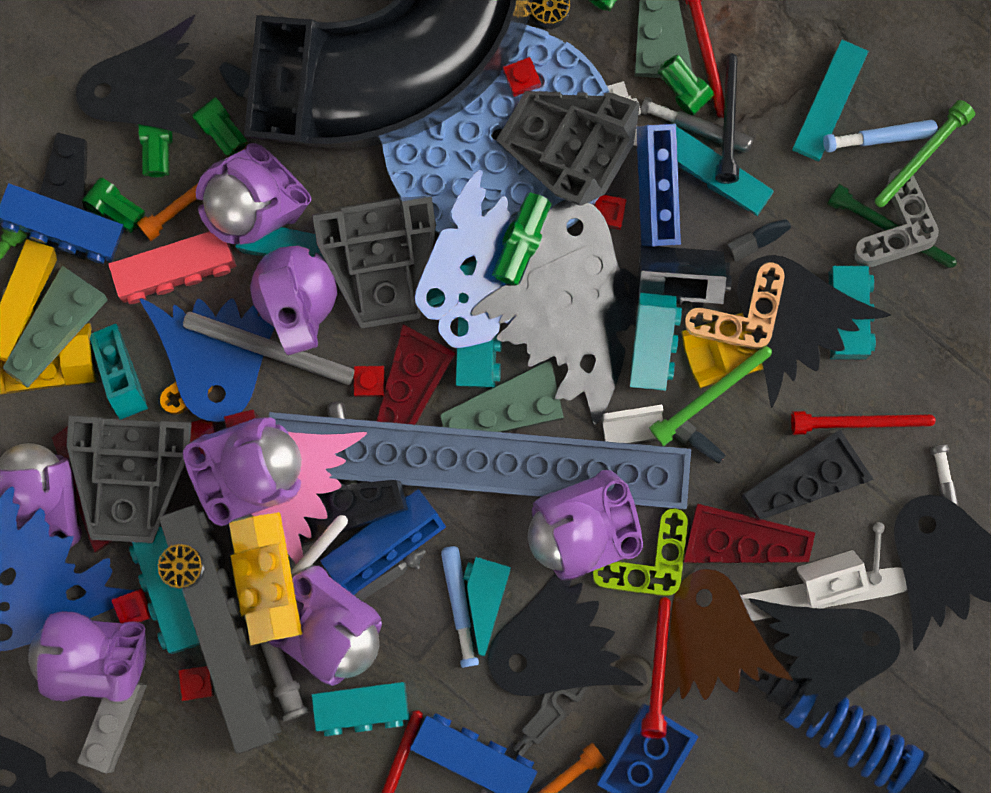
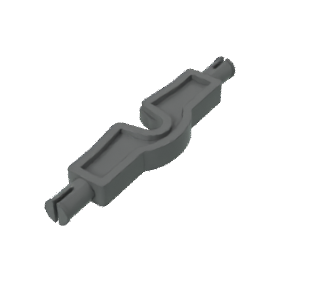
[513,646,611,756]

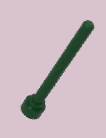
[827,184,957,268]

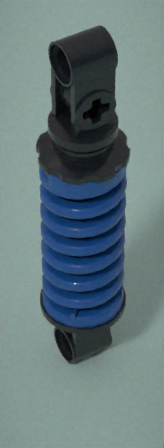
[740,664,961,793]

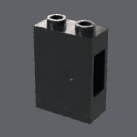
[638,245,731,309]

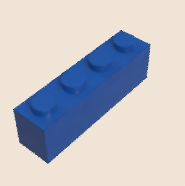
[636,124,681,246]
[0,183,124,264]
[320,489,446,595]
[410,713,538,793]

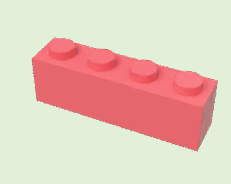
[108,231,237,304]

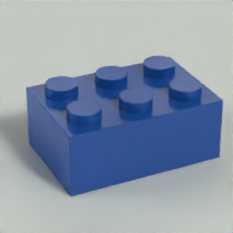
[596,703,699,793]

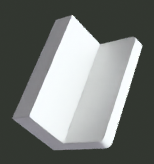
[601,405,663,444]
[797,550,870,608]

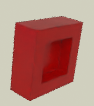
[503,57,541,97]
[595,195,627,230]
[354,366,385,397]
[111,588,151,623]
[178,666,214,701]

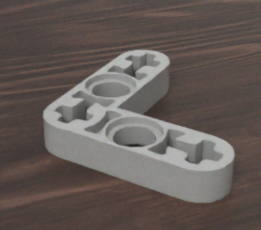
[854,169,939,267]

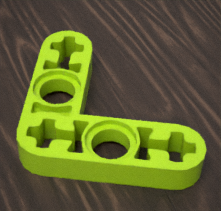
[593,508,688,596]

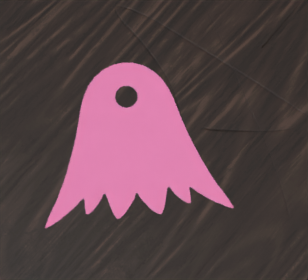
[252,432,367,564]

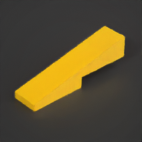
[0,239,57,362]

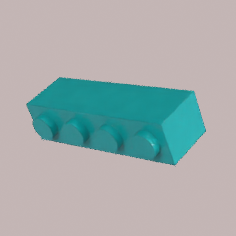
[456,265,502,388]
[129,527,200,654]

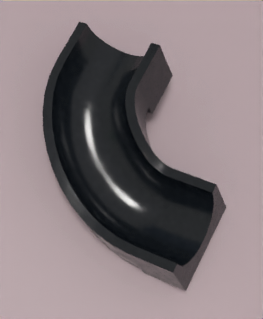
[244,0,533,149]

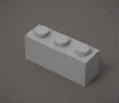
[77,682,147,773]

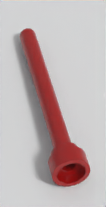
[685,0,724,118]
[791,411,936,435]
[641,597,671,739]
[381,710,423,793]

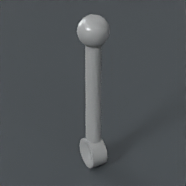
[869,522,885,585]

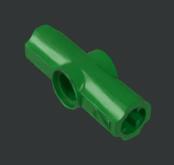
[492,192,552,286]

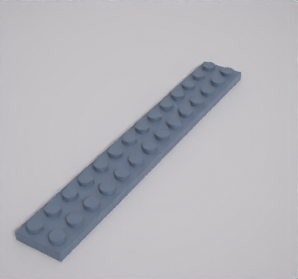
[269,412,691,509]

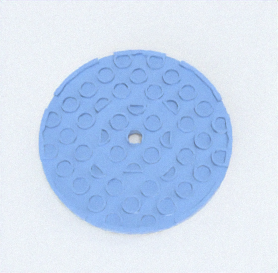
[382,25,609,234]

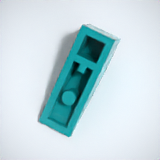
[90,323,148,420]
[463,557,511,656]

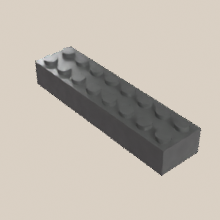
[159,505,281,754]

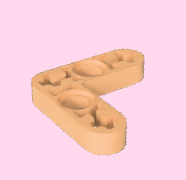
[685,263,784,350]

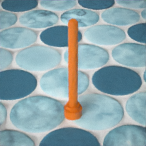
[136,146,247,241]
[538,743,607,793]

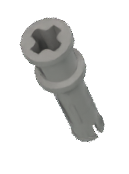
[260,642,309,722]

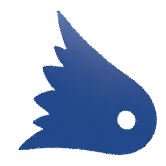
[139,298,275,422]

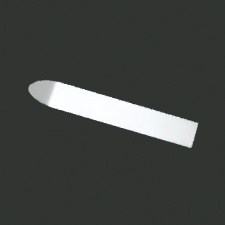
[740,567,907,621]

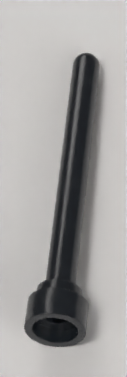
[715,53,740,184]

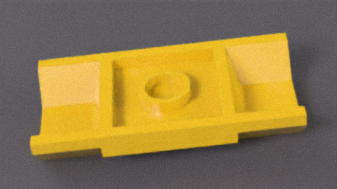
[681,313,763,389]
[0,323,97,395]
[229,512,302,646]

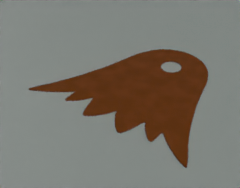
[662,569,792,707]

